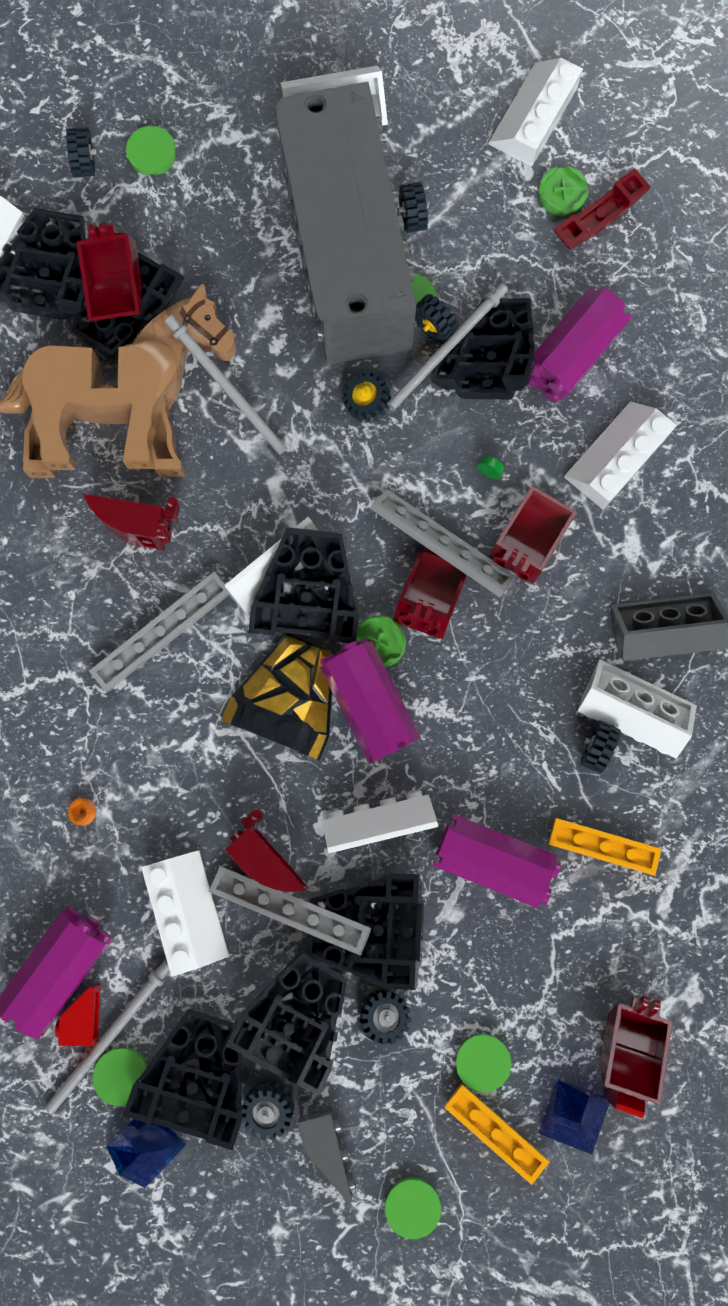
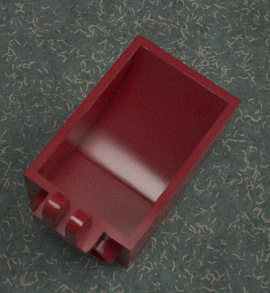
[76,222,142,321]
[488,485,577,584]
[82,493,180,551]
[393,548,467,640]
[225,809,309,892]
[601,995,673,1106]

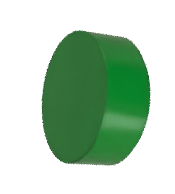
[477,456,505,479]

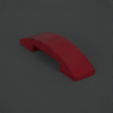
[554,168,650,250]

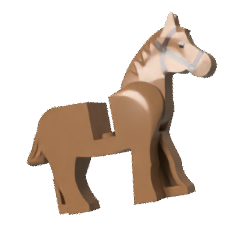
[0,284,237,478]

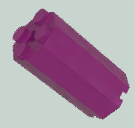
[528,286,632,403]
[320,638,421,764]
[432,814,561,908]
[0,905,113,1039]

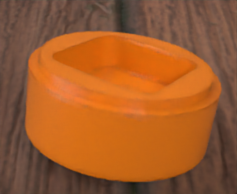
[68,798,96,826]

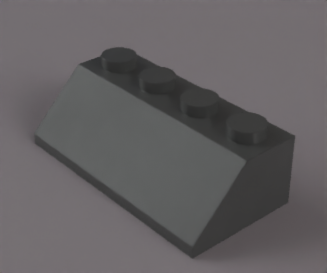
[610,592,728,661]

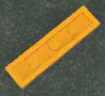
[548,818,662,876]
[444,1083,550,1185]

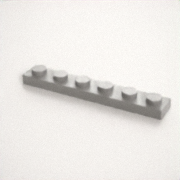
[371,489,516,597]
[89,571,229,693]
[209,866,371,956]

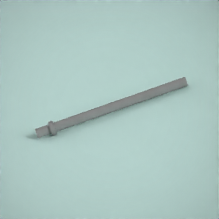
[387,283,508,410]
[164,315,287,455]
[44,960,170,1114]

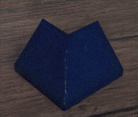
[539,1078,610,1155]
[106,1119,186,1188]

